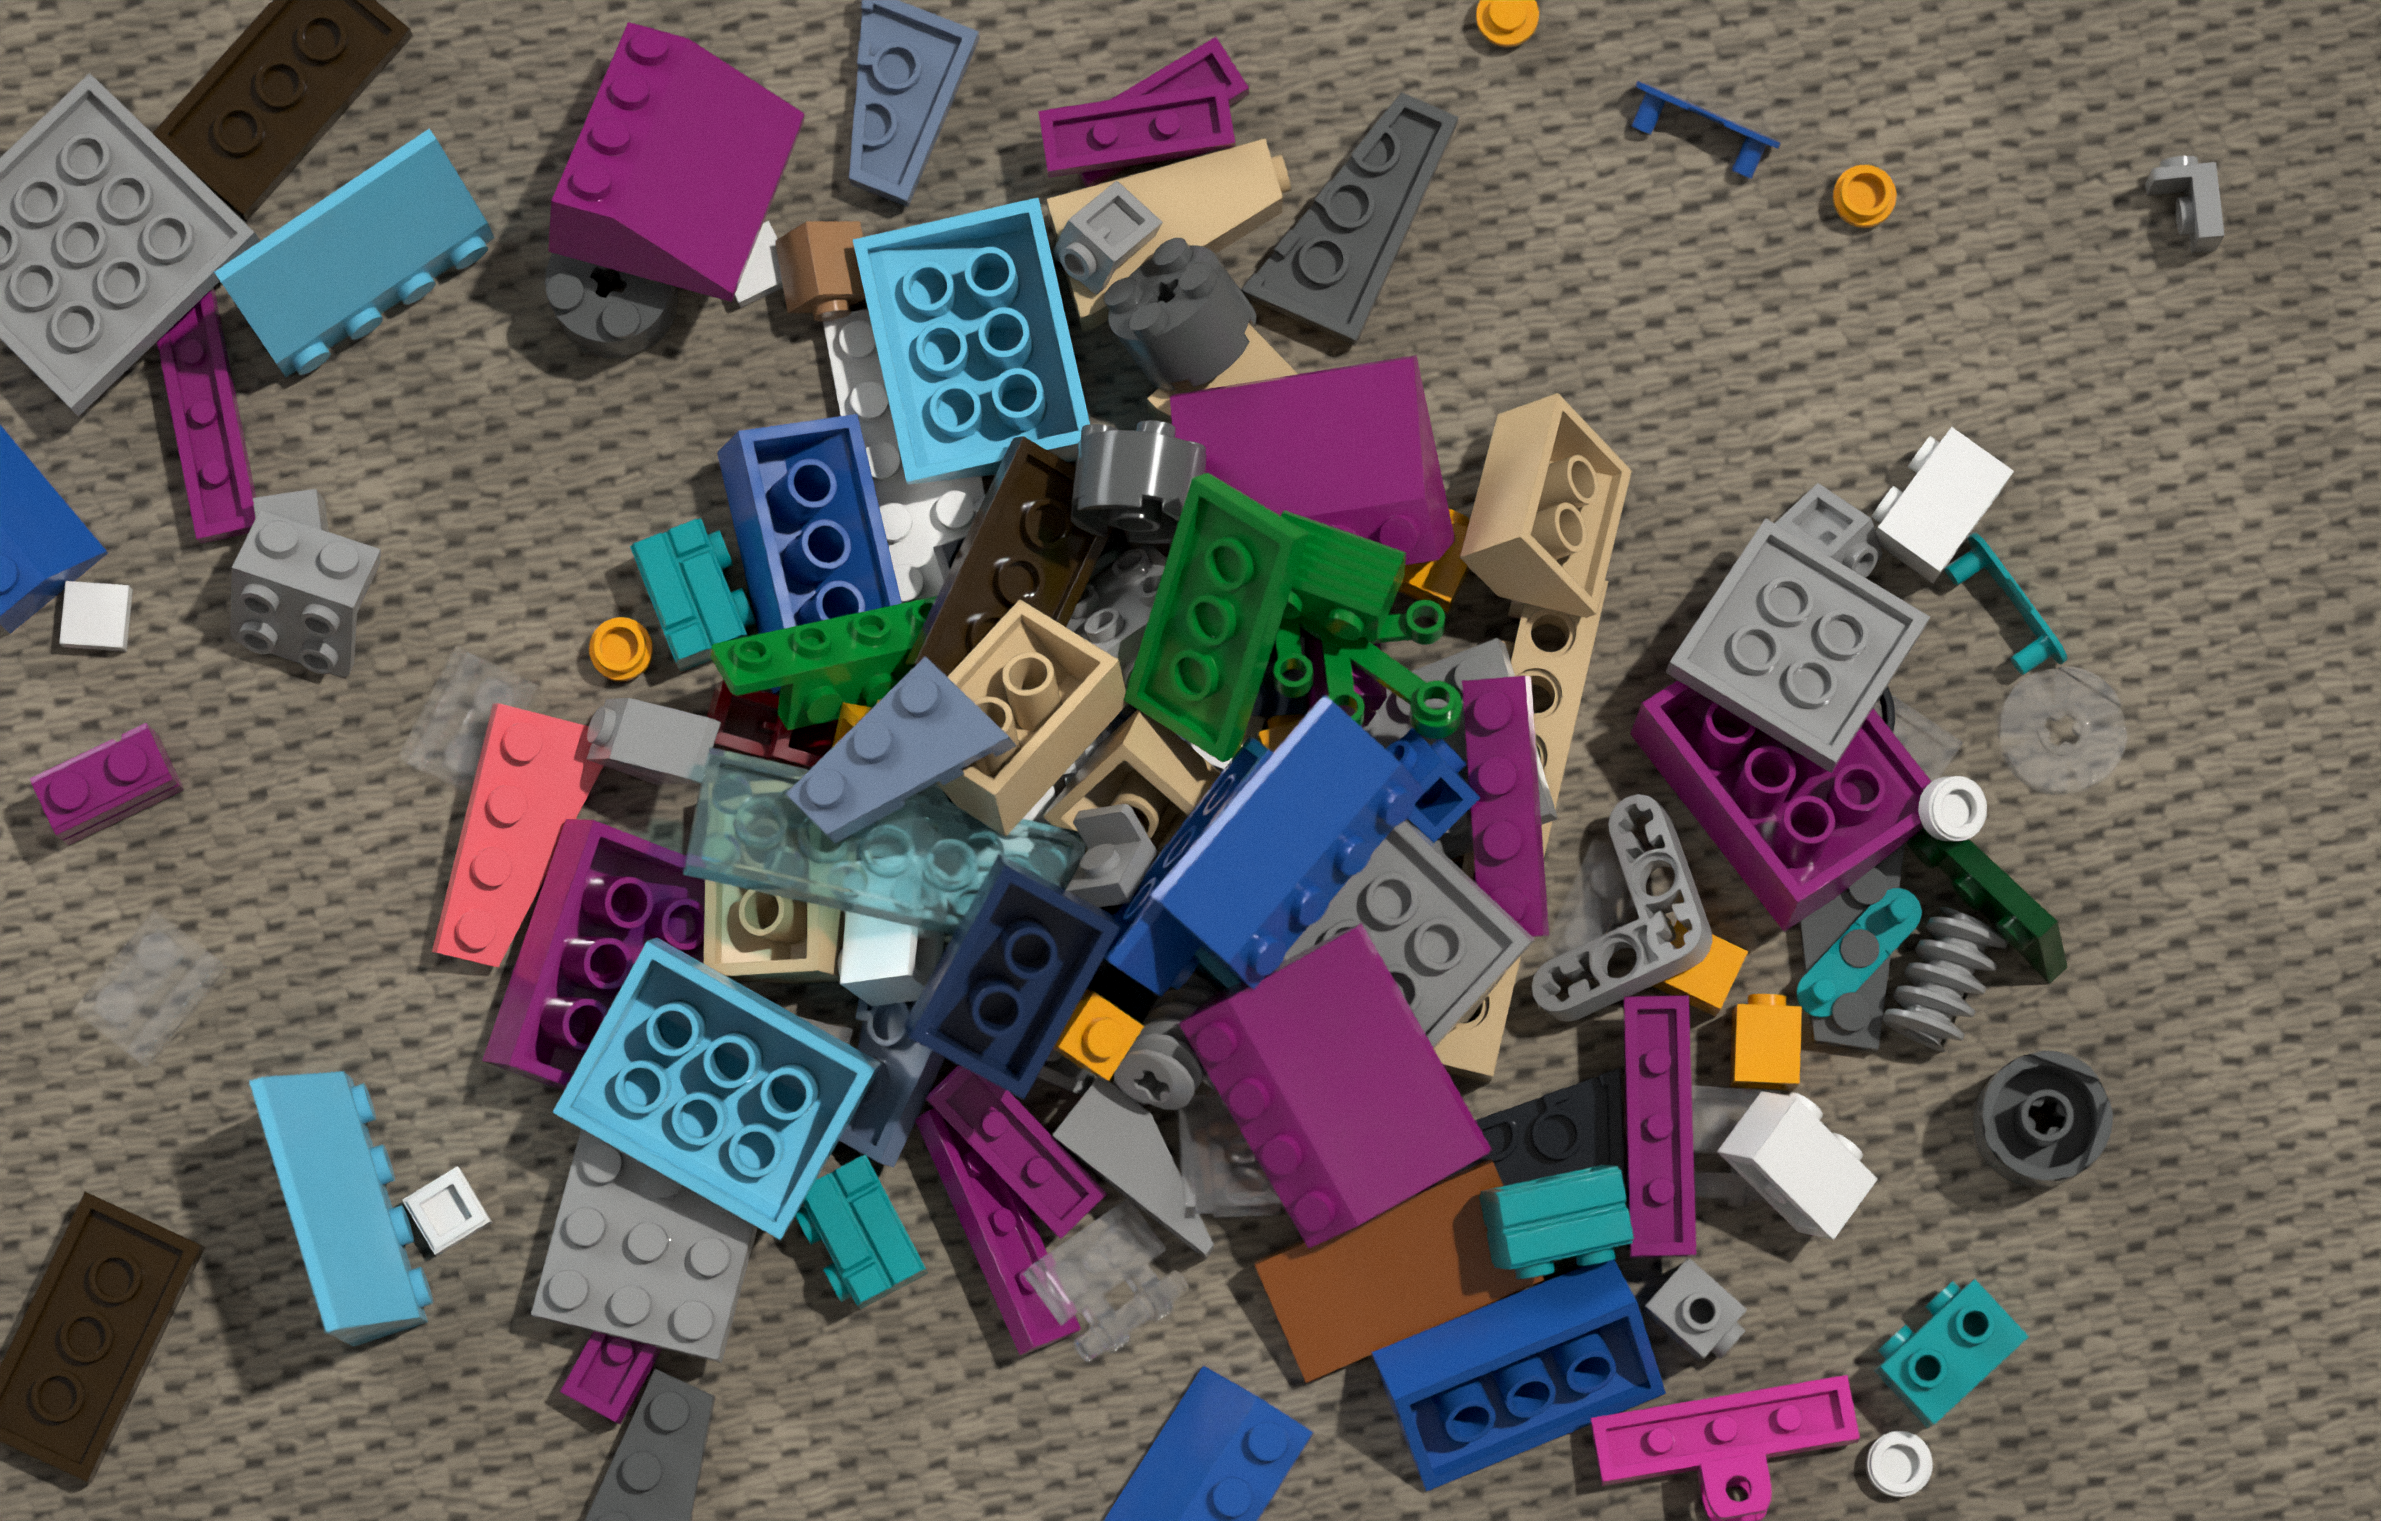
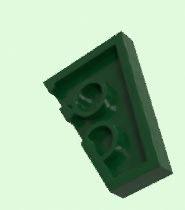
[1907,828,2068,984]

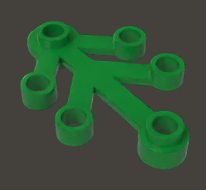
[1274,600,1462,739]

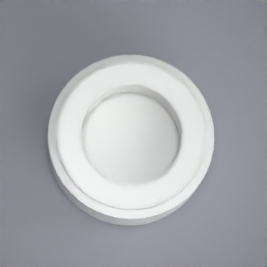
[1919,776,1987,841]
[1865,1431,1933,1497]

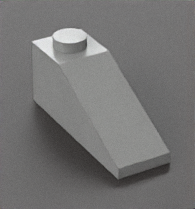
[1052,1076,1214,1260]

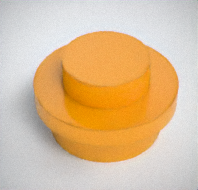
[1476,0,1539,47]
[1833,165,1896,228]
[589,617,653,681]

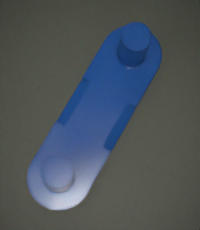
[1631,80,1781,179]

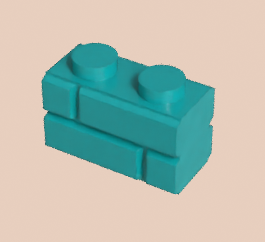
[630,518,756,672]
[795,1154,928,1309]
[1479,1165,1634,1279]

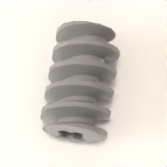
[1882,907,2008,1052]
[1114,973,1218,1110]

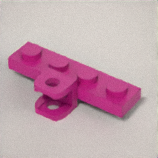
[1590,1375,1860,1521]

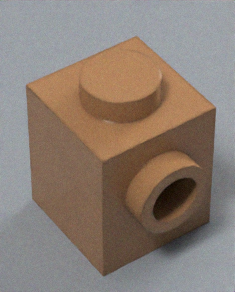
[775,221,865,321]

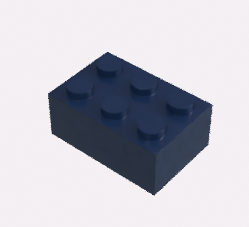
[904,854,1120,1099]

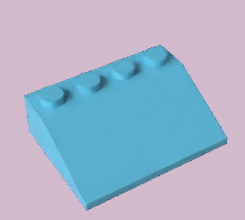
[214,129,495,377]
[853,198,1090,485]
[553,938,882,1240]
[249,1071,433,1347]

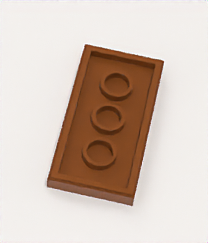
[1254,1159,1544,1383]

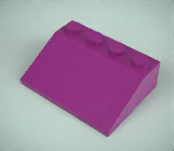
[548,22,805,302]
[1170,355,1455,565]
[1630,680,1932,931]
[482,819,705,1091]
[1178,923,1492,1248]

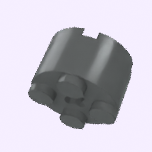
[1104,238,1257,391]
[545,253,678,359]
[1071,420,1207,544]
[1973,1051,2113,1188]

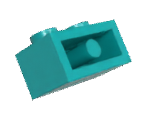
[1874,1279,2029,1428]

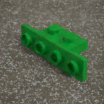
[711,596,937,730]

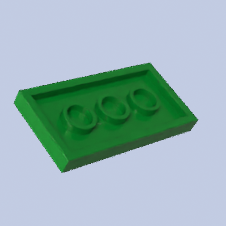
[1124,472,1309,763]

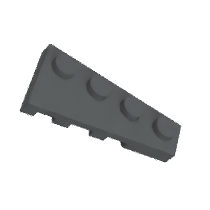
[1241,92,1459,346]
[1798,843,1905,1052]
[585,1369,716,1521]

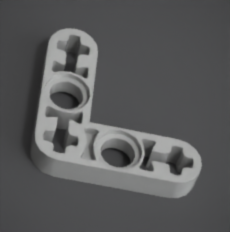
[1532,794,1713,1022]

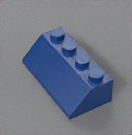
[717,414,902,695]
[0,425,108,634]
[1151,695,1425,990]
[1104,735,1273,997]
[1372,1259,1666,1491]
[1104,1365,1313,1521]

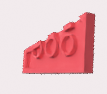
[432,703,603,967]

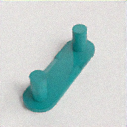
[1945,532,2068,676]
[1796,888,1922,1018]

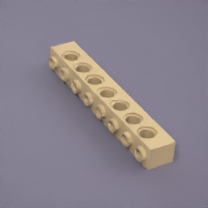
[1434,580,1608,1083]

